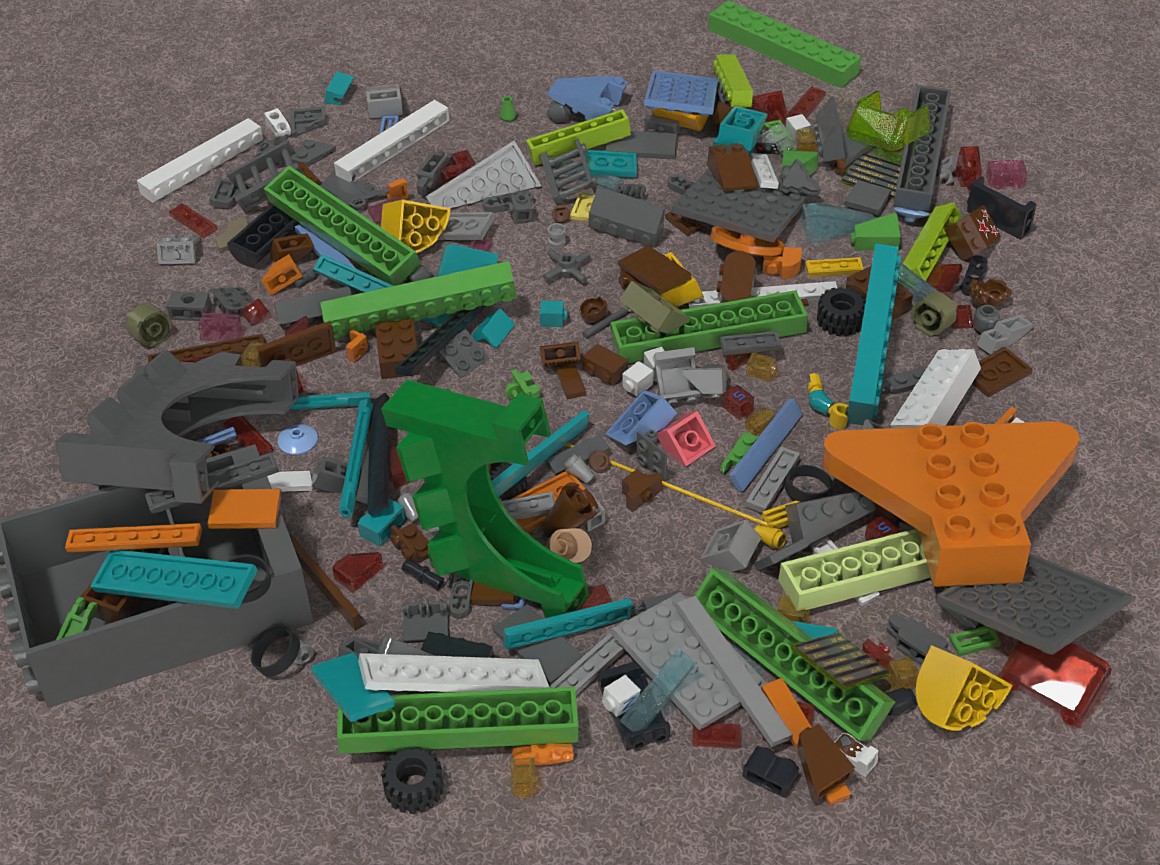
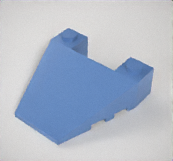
[547,76,628,120]

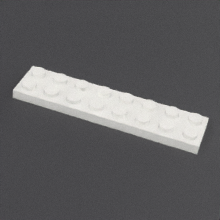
[358,653,549,693]

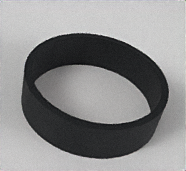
[785,465,832,502]
[227,555,271,603]
[251,627,300,677]

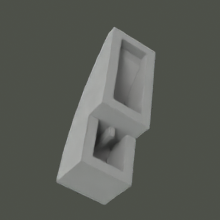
[977,315,1034,355]

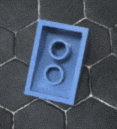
[605,390,677,445]

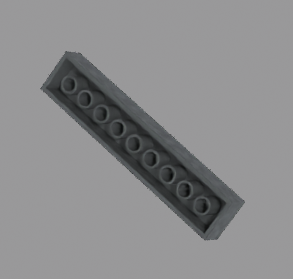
[893,85,951,212]

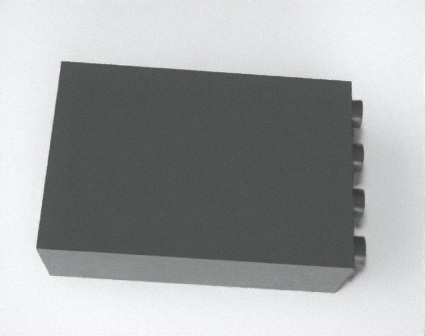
[0,445,313,708]

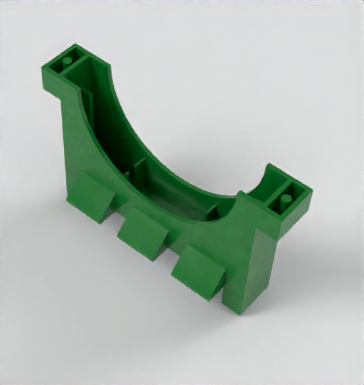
[381,380,589,618]

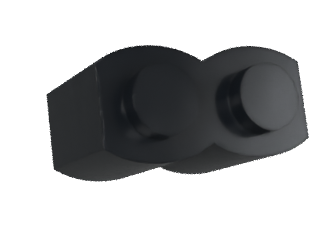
[742,746,799,798]

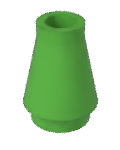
[500,96,516,122]

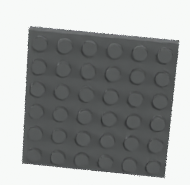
[672,168,811,243]
[937,553,1132,655]

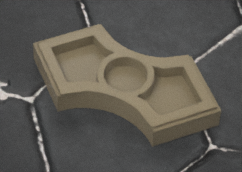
[215,217,248,253]

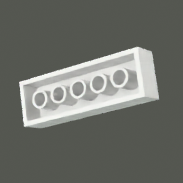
[890,349,981,428]

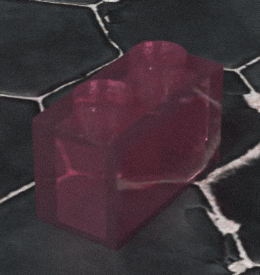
[985,160,1027,188]

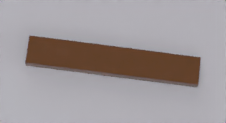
[148,334,265,363]
[289,534,362,631]

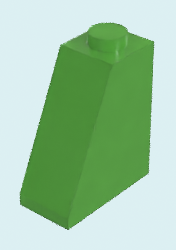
[781,150,819,182]
[850,213,900,250]

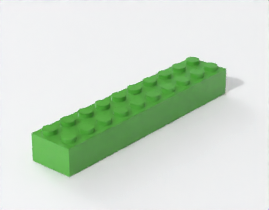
[708,0,861,88]
[263,166,420,286]
[320,261,517,339]
[611,290,808,363]
[695,568,895,741]
[337,687,578,754]

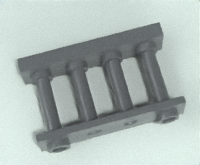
[540,138,599,206]
[226,140,305,212]

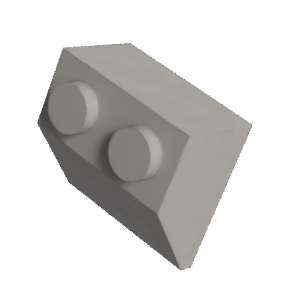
[700,520,762,572]

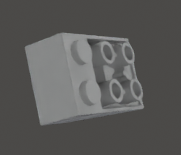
[366,84,403,119]

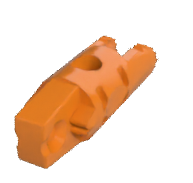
[512,743,573,766]

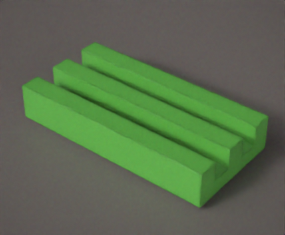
[949,626,1001,657]

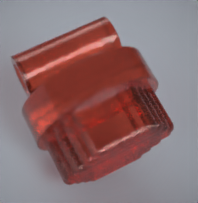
[241,298,269,325]

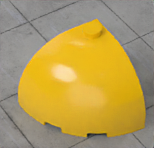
[381,200,451,253]
[916,645,1013,731]

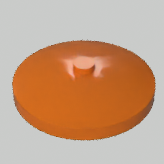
[710,226,784,256]

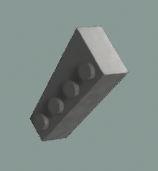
[785,491,876,544]

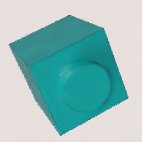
[540,300,567,327]

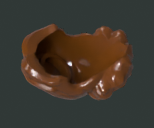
[969,278,1012,308]

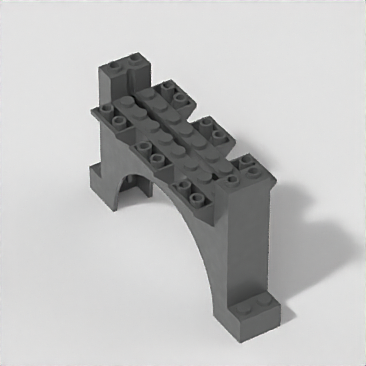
[56,350,299,504]

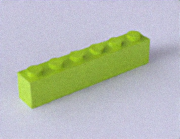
[712,54,753,107]
[526,109,631,166]
[899,202,962,286]

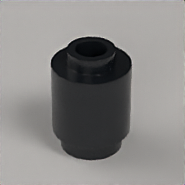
[885,687,916,716]

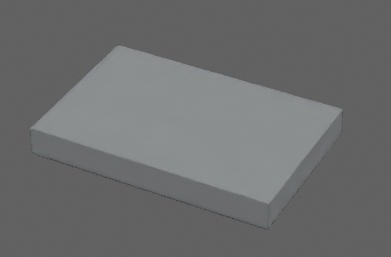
[438,212,495,240]

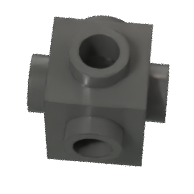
[507,193,534,223]

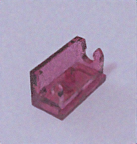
[198,313,242,342]

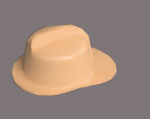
[545,528,592,563]

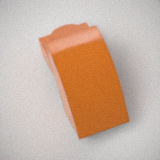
[763,247,802,280]

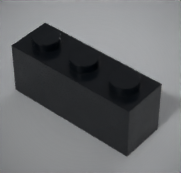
[421,631,494,658]

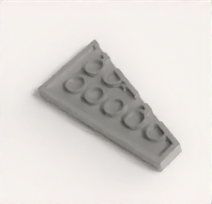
[425,140,542,208]

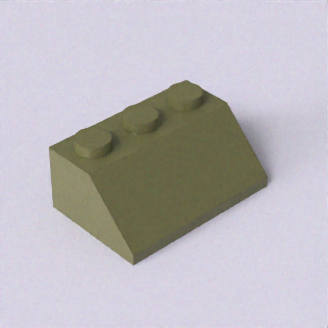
[620,281,690,334]

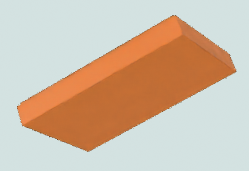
[208,489,281,529]

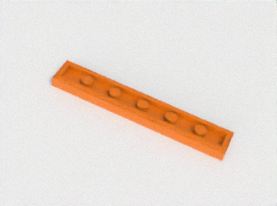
[65,523,202,552]
[761,678,851,806]

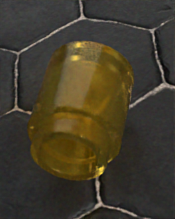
[745,407,775,435]

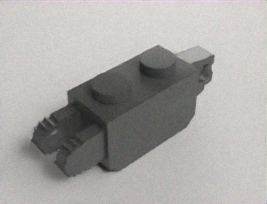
[416,151,455,195]
[887,614,955,666]

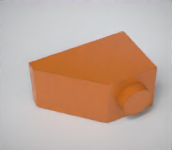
[261,254,303,296]

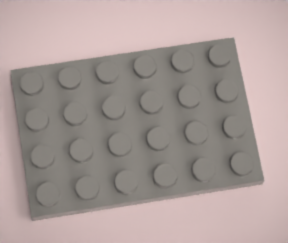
[611,592,767,730]

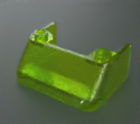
[847,90,930,151]

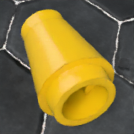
[755,525,787,549]

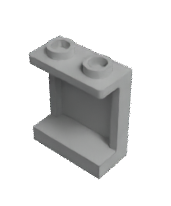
[653,347,702,405]

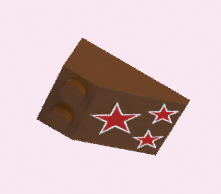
[944,205,1001,260]

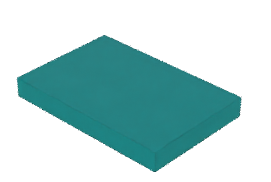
[586,150,637,178]

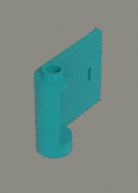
[436,244,499,277]

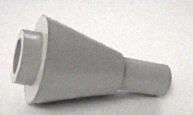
[284,636,314,664]

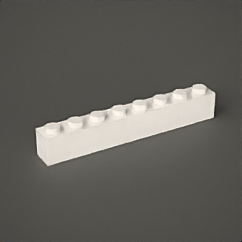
[334,100,450,182]
[137,118,263,203]

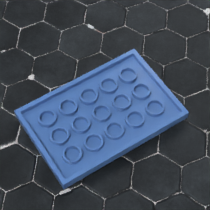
[644,70,718,116]

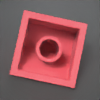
[656,411,716,466]

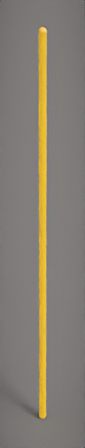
[564,443,781,529]

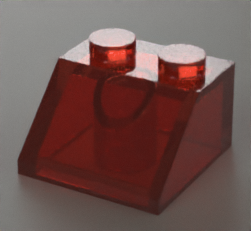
[746,90,788,129]

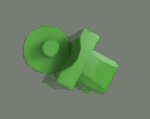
[505,369,540,399]

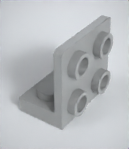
[156,233,200,264]

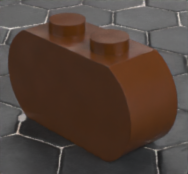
[716,251,756,303]

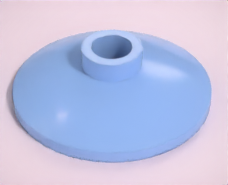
[893,207,930,222]
[277,424,318,455]

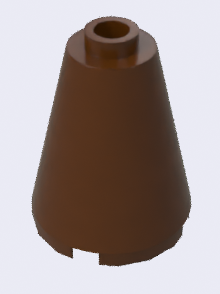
[542,482,598,537]

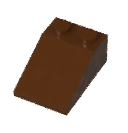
[707,143,758,191]

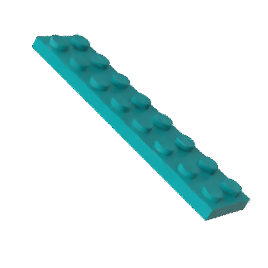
[90,550,258,609]

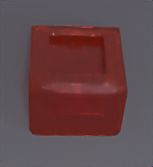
[952,305,973,329]

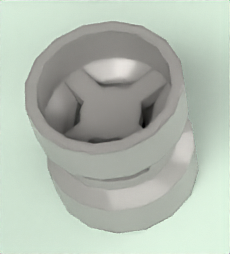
[547,223,566,248]

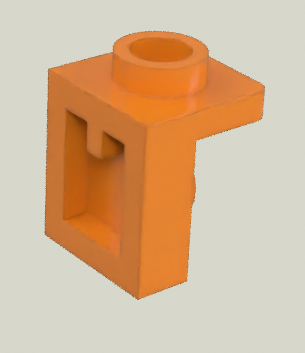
[385,178,408,202]
[346,330,369,363]

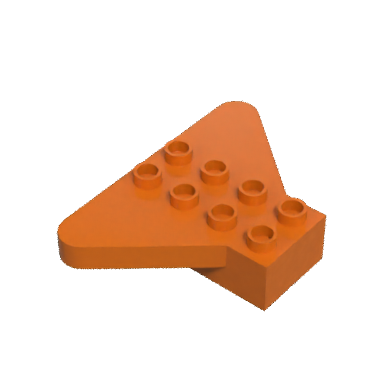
[822,421,1079,587]

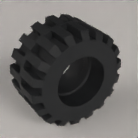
[817,287,866,336]
[381,747,444,814]

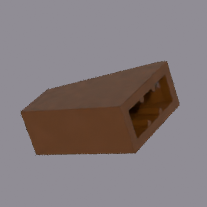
[797,724,855,803]

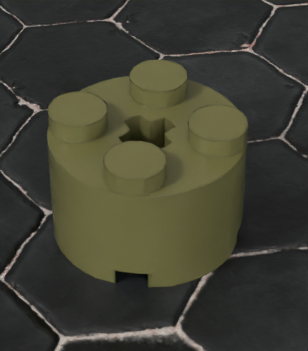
[911,291,957,336]
[126,302,172,347]

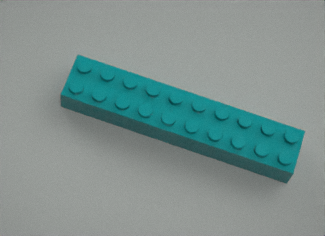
[847,244,901,425]

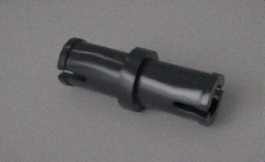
[401,558,445,590]

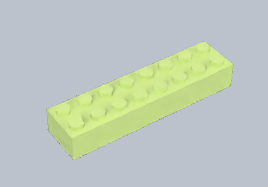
[778,529,931,613]

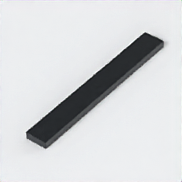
[395,305,487,376]
[367,393,390,517]

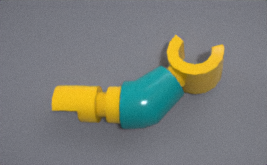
[808,373,849,429]

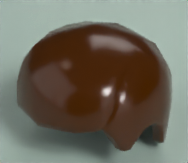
[579,296,608,323]

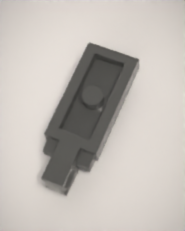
[880,367,925,394]

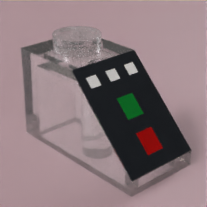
[755,122,795,154]

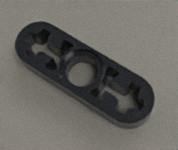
[961,255,988,296]

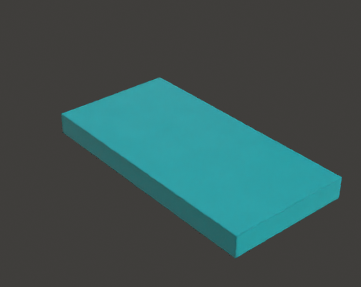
[311,652,394,722]

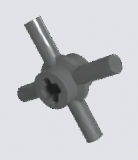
[543,248,591,283]

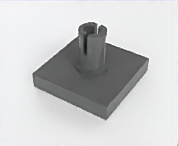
[753,538,809,571]

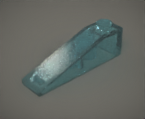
[801,203,874,244]

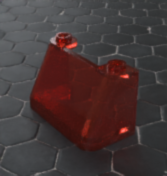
[997,640,1112,729]

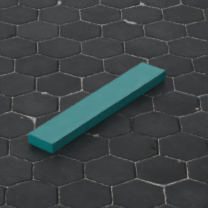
[503,598,632,650]

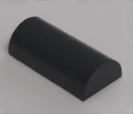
[227,204,300,267]

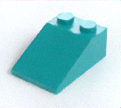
[717,106,767,152]

